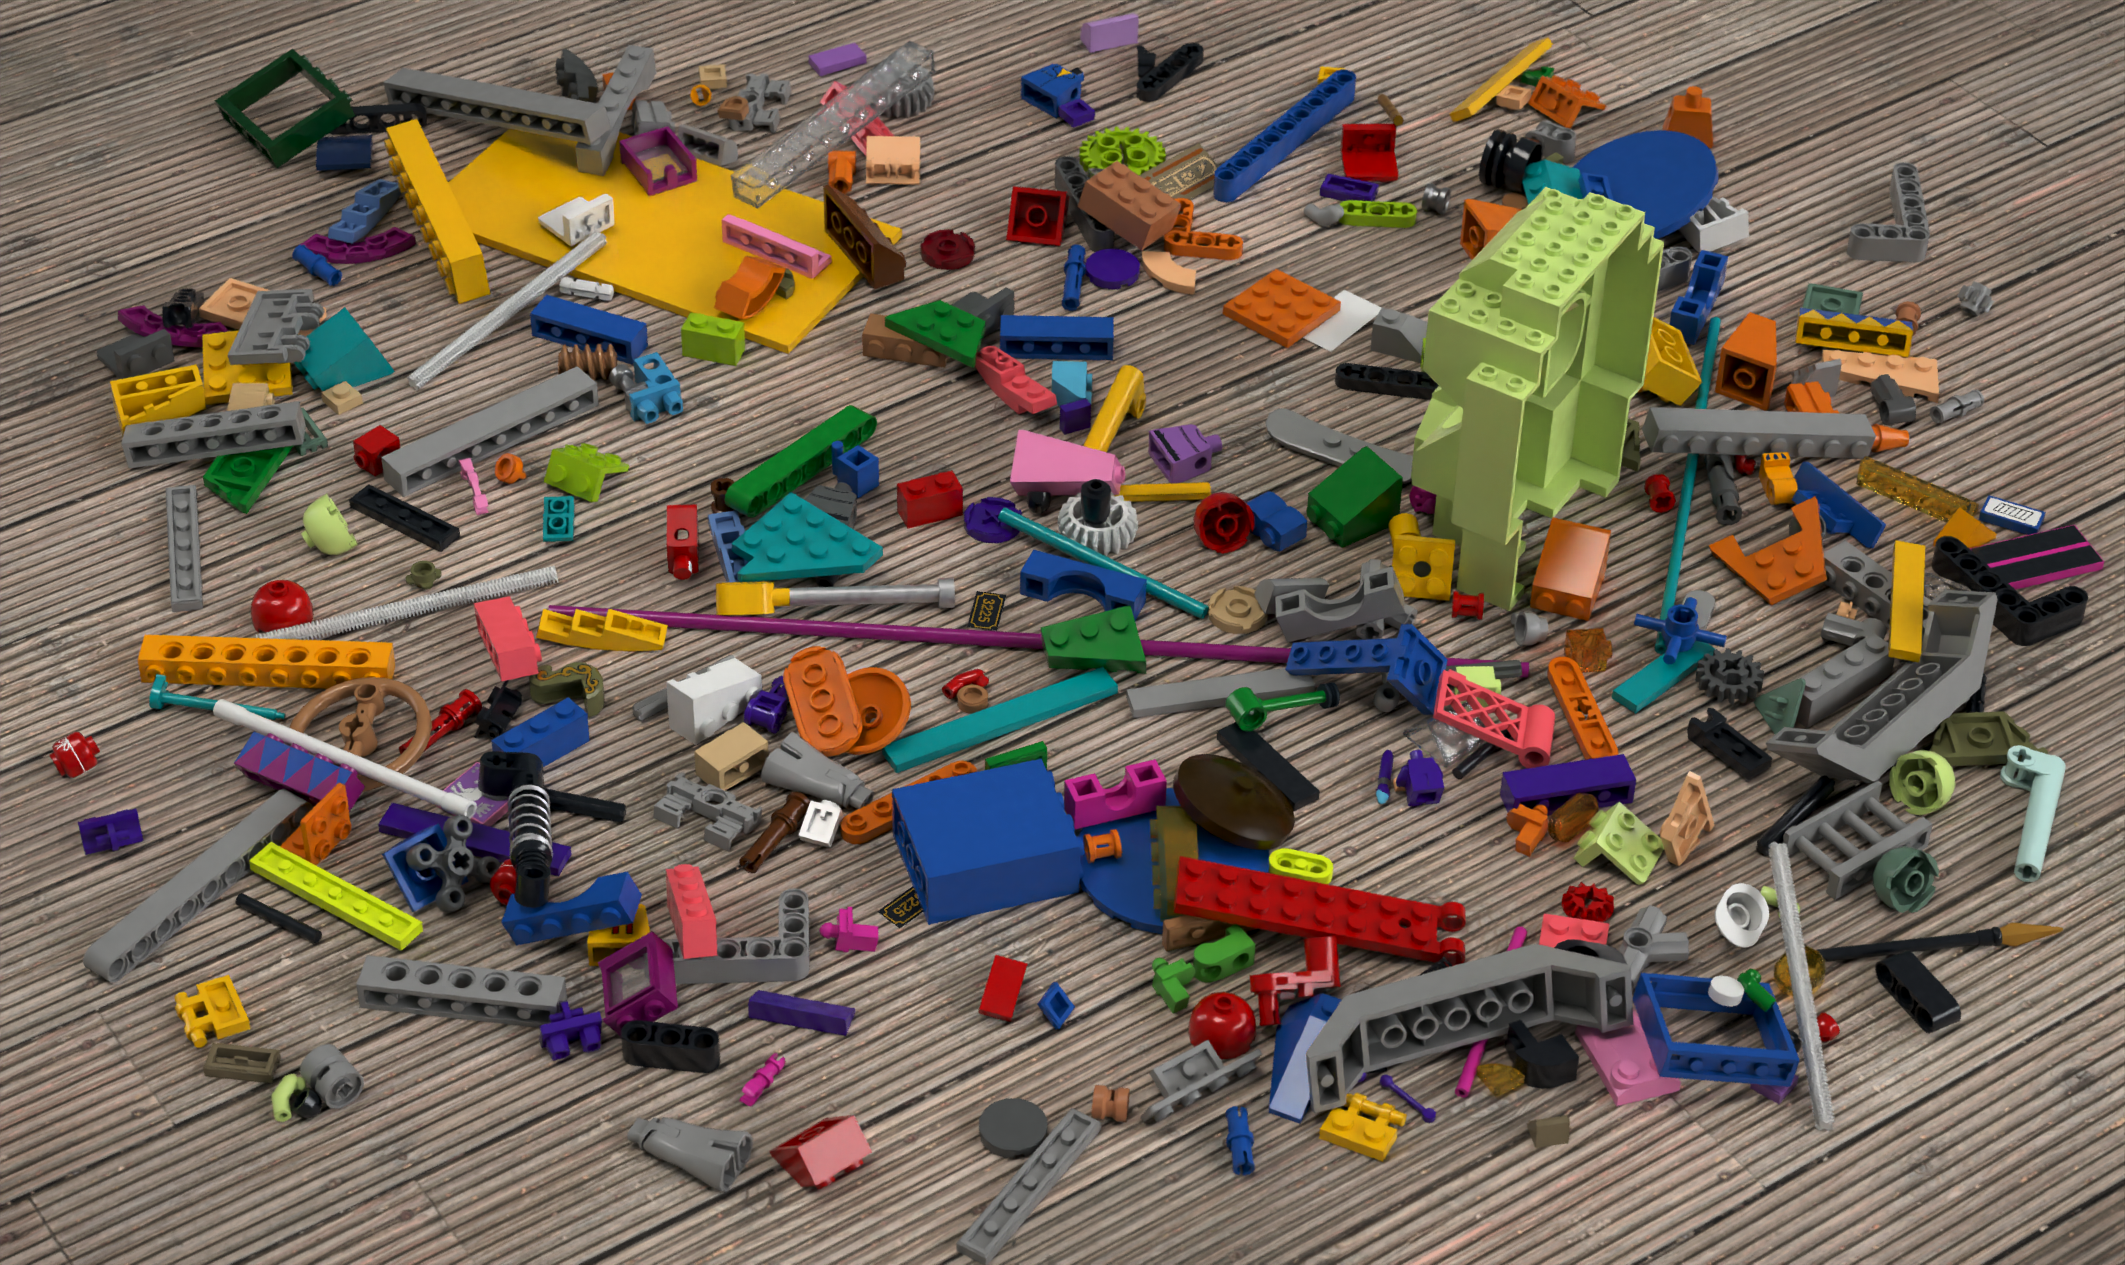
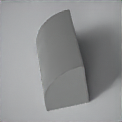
[678,124,738,166]
[1254,578,1329,614]

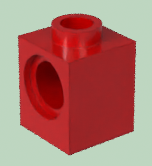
[353,425,400,476]

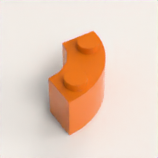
[714,256,786,319]

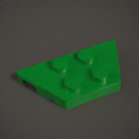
[885,300,985,368]
[203,445,294,514]

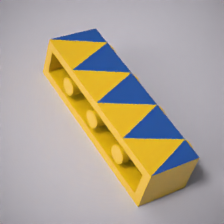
[1795,308,1913,357]

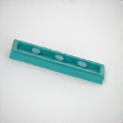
[1612,641,1715,714]

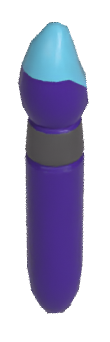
[1376,749,1394,804]

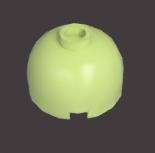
[301,493,358,555]
[1889,750,1955,815]

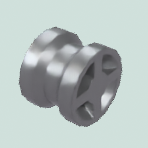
[1422,183,1451,214]

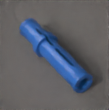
[1062,244,1086,311]

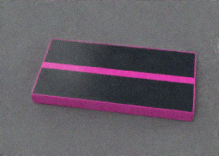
[1970,525,2104,590]

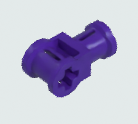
[744,676,789,734]

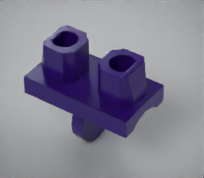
[78,808,144,855]
[539,1001,602,1060]

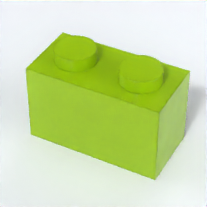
[681,312,745,366]

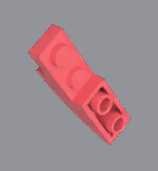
[975,346,1057,414]

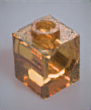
[1564,628,1612,673]

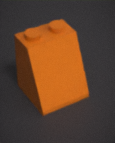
[1460,199,1522,260]
[1715,312,1777,411]
[1530,517,1611,621]

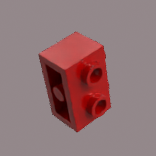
[897,470,963,529]

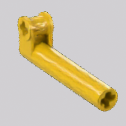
[1083,365,1146,452]

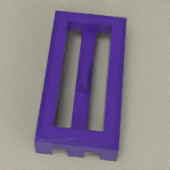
[1319,174,1379,201]

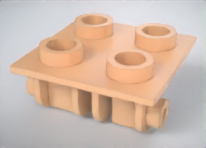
[866,136,920,185]

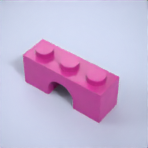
[1064,759,1167,830]

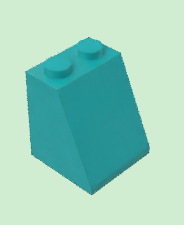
[294,307,395,391]

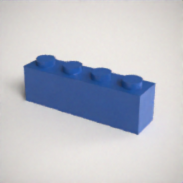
[530,295,648,365]
[1000,315,1114,360]

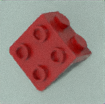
[1340,124,1399,182]

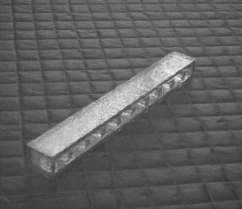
[731,40,936,209]

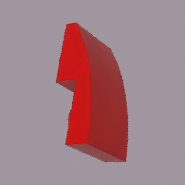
[978,955,1028,1022]

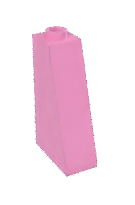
[1010,430,1126,496]

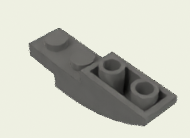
[555,49,598,103]

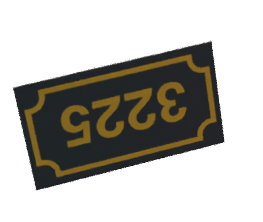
[967,591,1006,631]
[877,886,923,928]

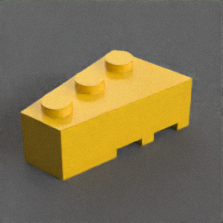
[110,364,206,437]

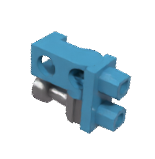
[609,352,683,424]

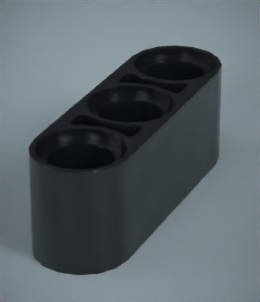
[1875,950,1961,1034]
[621,1020,720,1073]

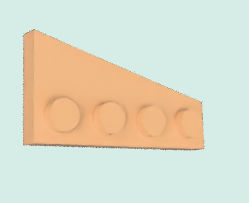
[1822,350,1939,403]

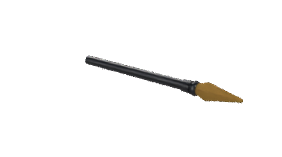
[1806,922,2063,964]

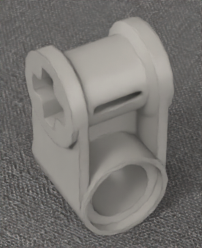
[1525,120,1576,163]

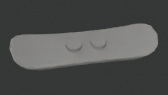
[1265,408,1413,484]

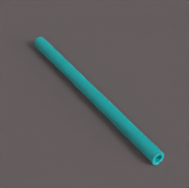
[998,507,1209,619]

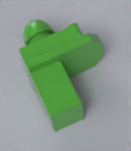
[1152,958,1196,1014]

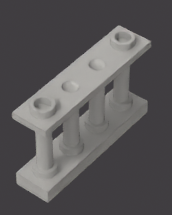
[1783,780,1933,900]

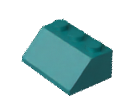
[1523,160,1583,205]

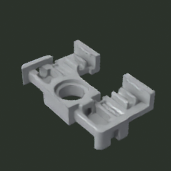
[729,74,791,133]
[654,773,762,851]

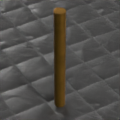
[1377,94,1404,126]

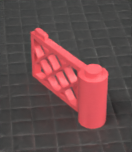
[1433,669,1555,768]

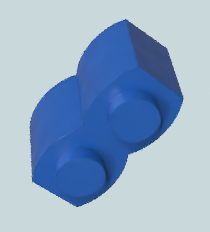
[1247,491,1308,552]

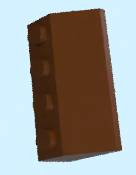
[823,184,906,289]

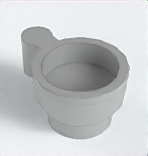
[1511,611,1548,646]

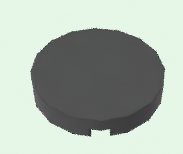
[979,1098,1047,1158]

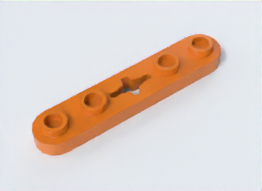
[1547,657,1619,760]
[840,760,977,844]

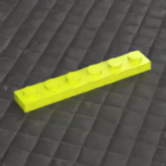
[249,842,423,951]

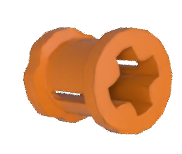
[1083,829,1122,863]

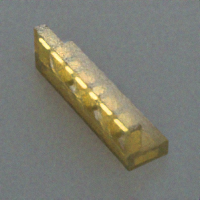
[1856,456,1979,523]

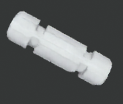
[559,277,614,301]

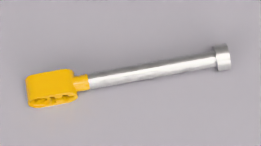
[716,578,955,615]

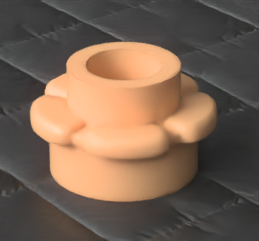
[1836,601,1858,620]

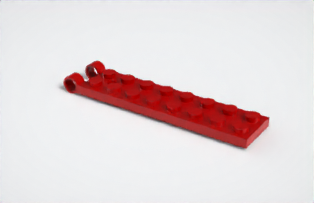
[1173,856,1466,967]

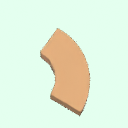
[1142,251,1196,295]

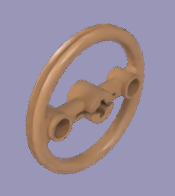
[285,677,432,792]

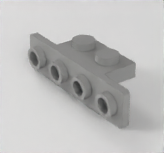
[1140,1040,1262,1123]

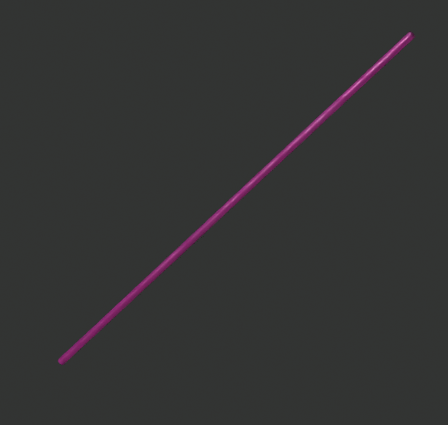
[548,605,1529,678]

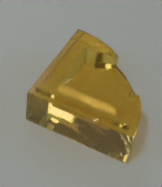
[1476,1063,1525,1097]

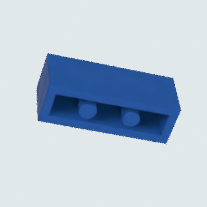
[491,697,590,768]

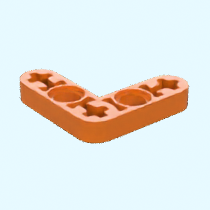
[1164,198,1243,260]

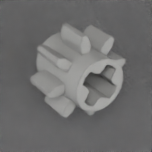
[1957,282,1994,316]

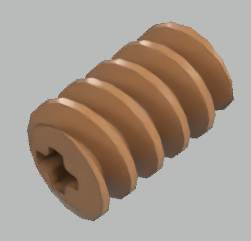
[558,344,618,380]

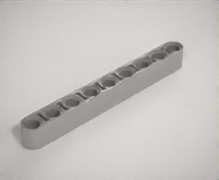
[83,789,313,983]

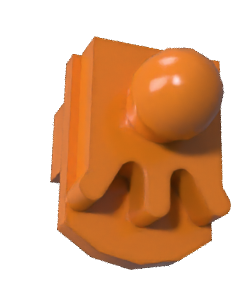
[1506,804,1548,857]

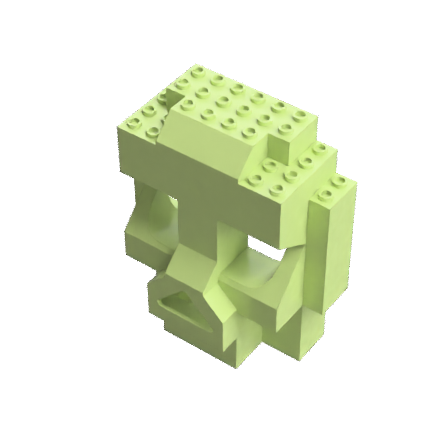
[1411,187,1664,611]

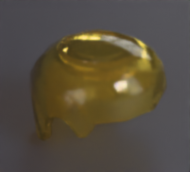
[1774,945,1826,997]

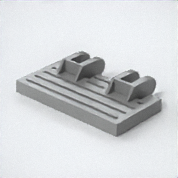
[227,289,325,365]

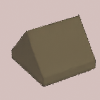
[1527,1115,1570,1148]

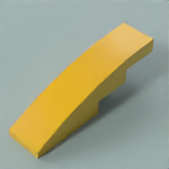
[536,609,668,651]

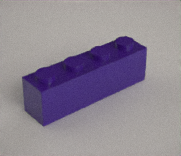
[1500,754,1636,816]

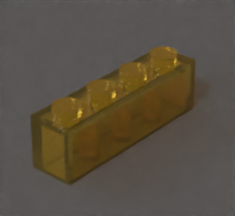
[1150,806,1199,922]

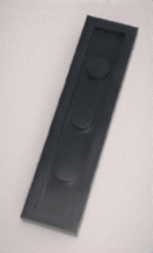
[349,484,460,552]
[1217,722,1320,811]

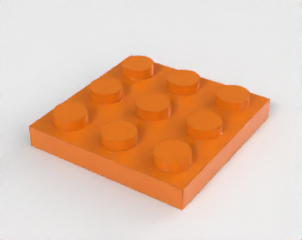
[1223,269,1341,348]

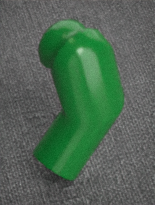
[1738,968,1777,1012]

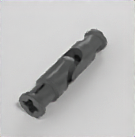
[1704,454,1742,525]

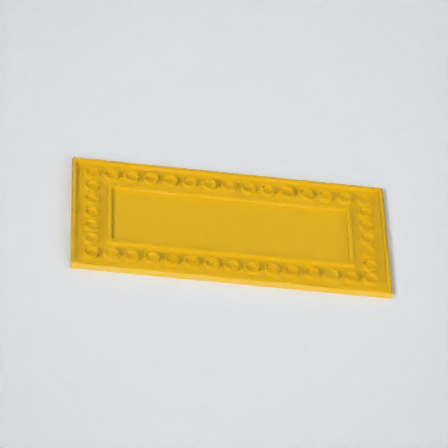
[448,129,902,354]

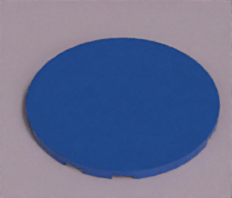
[1573,130,1718,239]
[1079,788,1269,934]

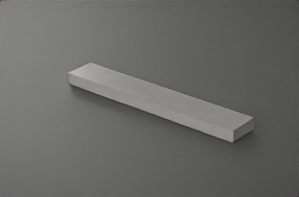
[166,485,203,612]
[1126,668,1315,718]
[956,1108,1101,1265]

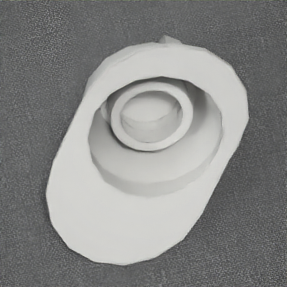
[1715,883,1769,948]

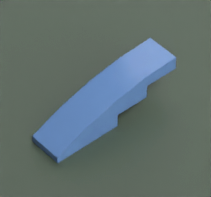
[328,179,401,244]
[708,510,760,582]

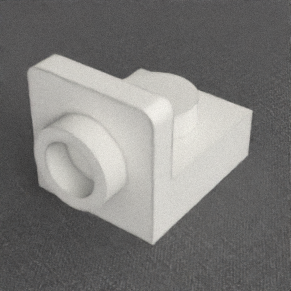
[798,800,845,848]

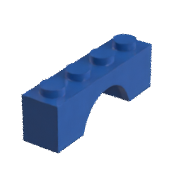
[1669,250,1728,345]
[1020,550,1147,621]
[501,872,642,945]

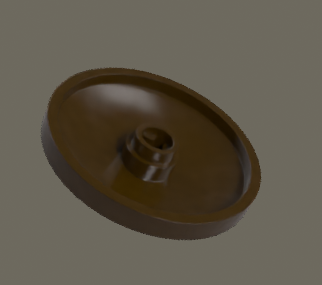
[1173,754,1295,850]

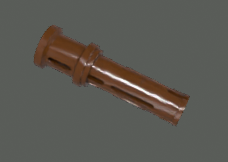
[739,791,810,873]

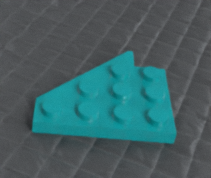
[732,492,883,582]

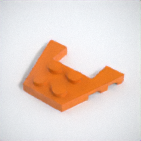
[1709,497,1827,606]

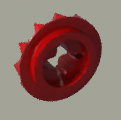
[1562,882,1614,922]

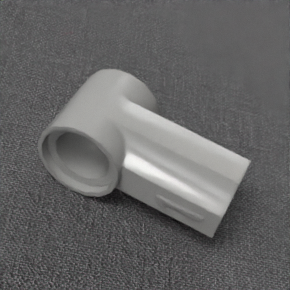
[1821,612,1887,646]

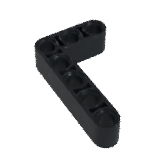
[1931,536,2089,646]

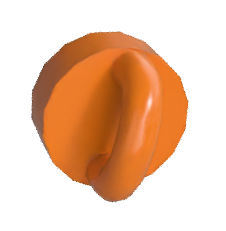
[495,453,527,484]

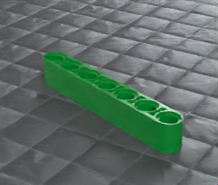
[724,405,877,518]

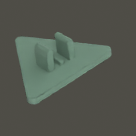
[1754,678,1806,735]

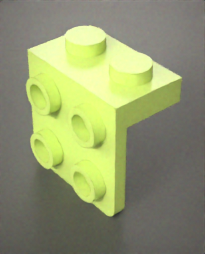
[1573,802,1664,885]

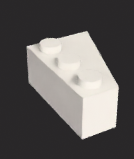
[1678,197,1749,254]
[666,658,762,745]

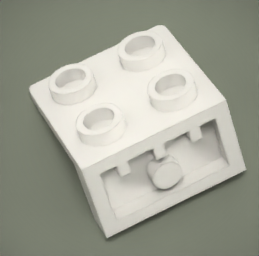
[538,193,615,246]

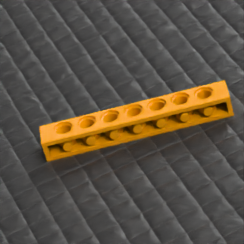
[137,635,395,689]

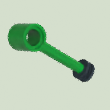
[1225,682,1340,731]

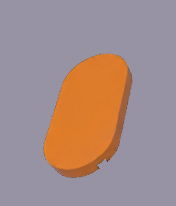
[783,646,862,757]

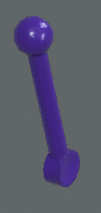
[1379,1074,1436,1123]

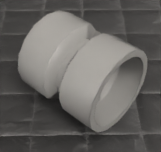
[300,1044,364,1109]

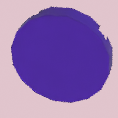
[1085,249,1140,290]
[964,497,1022,543]

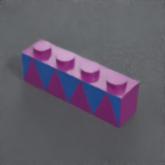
[234,732,365,812]

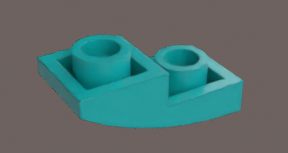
[543,496,575,542]

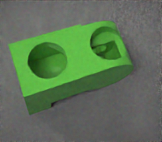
[1193,924,1256,983]

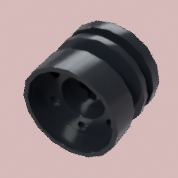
[1479,129,1543,195]

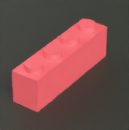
[474,596,542,681]
[666,864,717,959]

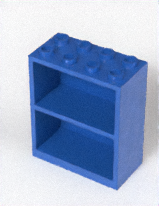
[892,759,1084,925]

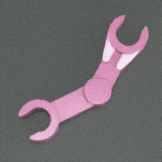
[458,458,489,515]

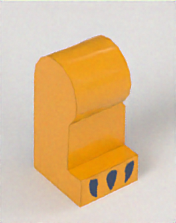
[1759,452,1798,505]

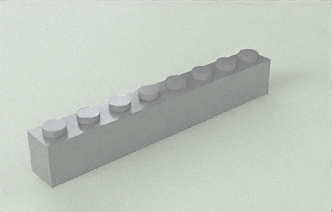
[382,366,599,497]
[1642,407,1876,459]

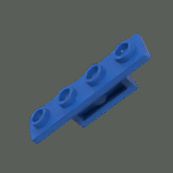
[1792,462,1886,548]

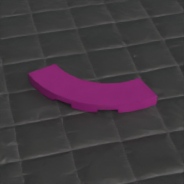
[300,227,416,264]
[118,305,228,347]

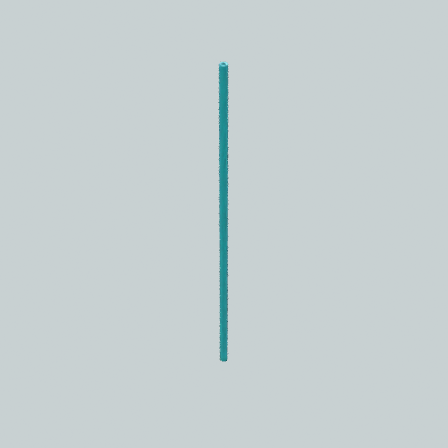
[1655,317,1721,654]

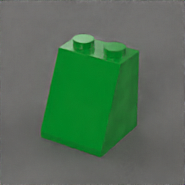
[1306,446,1403,548]

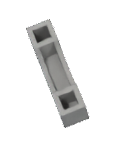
[1275,566,1405,643]

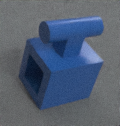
[832,441,879,499]

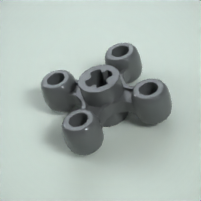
[406,815,501,912]

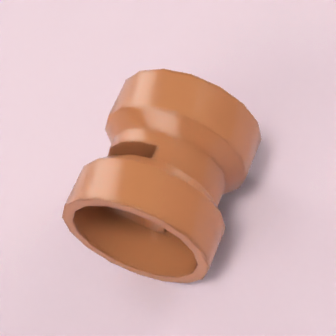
[1092,1085,1130,1122]

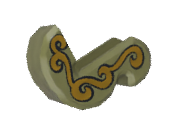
[529,662,605,718]

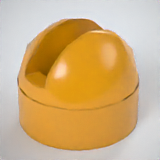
[690,84,712,106]

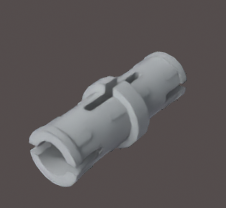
[1930,390,1984,424]

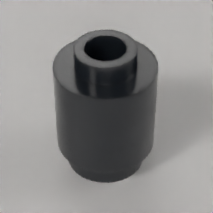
[1080,479,1111,525]

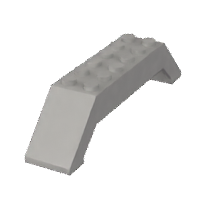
[1766,590,1998,783]
[1306,944,1633,1114]

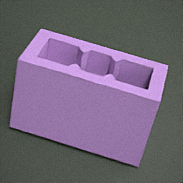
[1081,13,1138,53]

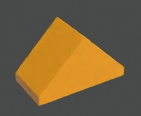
[1933,507,1997,549]

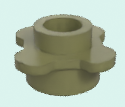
[406,561,442,589]

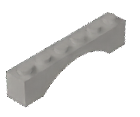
[575,45,656,176]

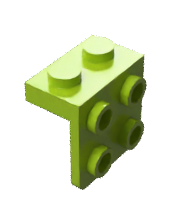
[544,443,629,502]

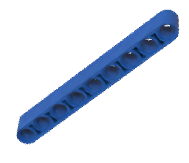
[1213,69,1356,202]

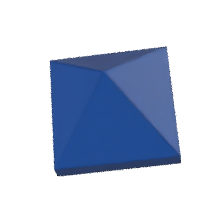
[1037,982,1075,1029]

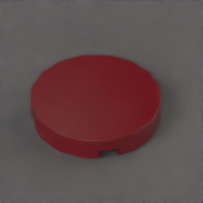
[920,229,975,270]

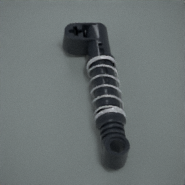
[478,751,553,908]

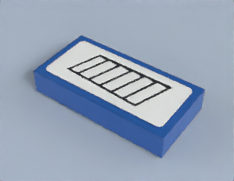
[1979,495,2046,535]

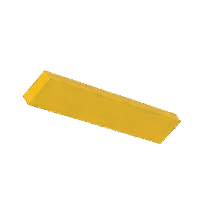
[1449,37,1553,122]
[1888,540,1925,662]

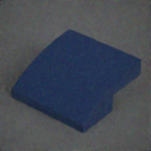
[316,135,373,171]

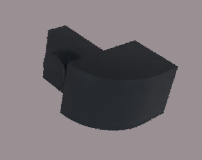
[1505,1019,1579,1089]

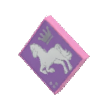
[435,762,509,827]

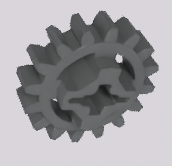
[1695,648,1764,704]

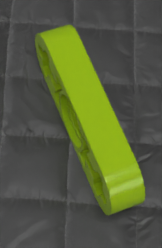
[1338,200,1417,228]

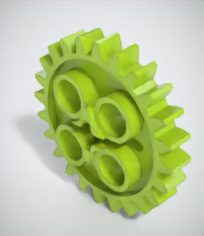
[1079,126,1166,177]

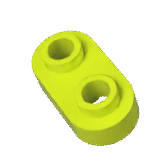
[1269,848,1333,884]

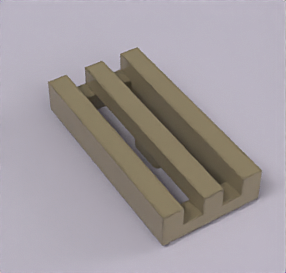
[203,1043,281,1083]

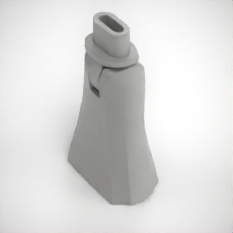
[761,732,875,809]
[627,1117,753,1193]

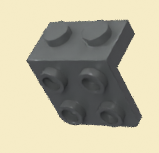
[951,287,1015,340]
[97,329,174,379]

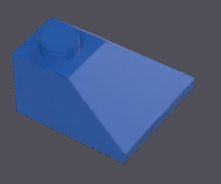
[382,823,469,912]

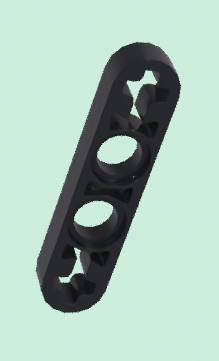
[1136,43,1204,102]
[329,103,427,135]
[1335,363,1439,400]

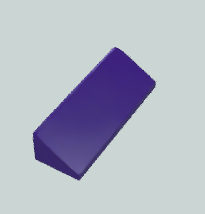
[748,990,855,1036]

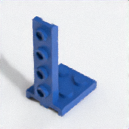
[1285,624,1448,715]

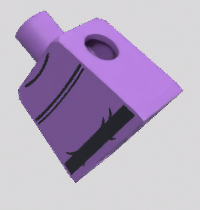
[1148,424,1222,483]

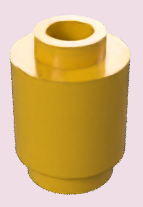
[1388,513,1421,549]

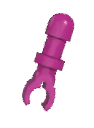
[739,1053,786,1107]

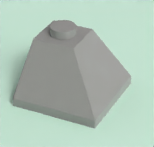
[1371,308,1428,363]

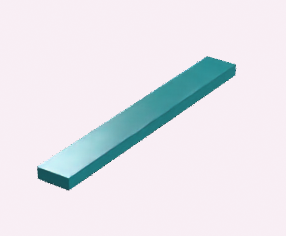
[882,667,1118,773]

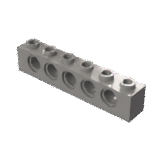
[121,401,306,468]
[1823,540,1931,641]
[356,955,567,1028]

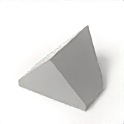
[1791,359,1842,397]

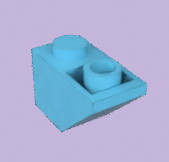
[1052,361,1092,407]

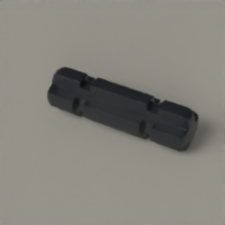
[1966,673,1987,713]

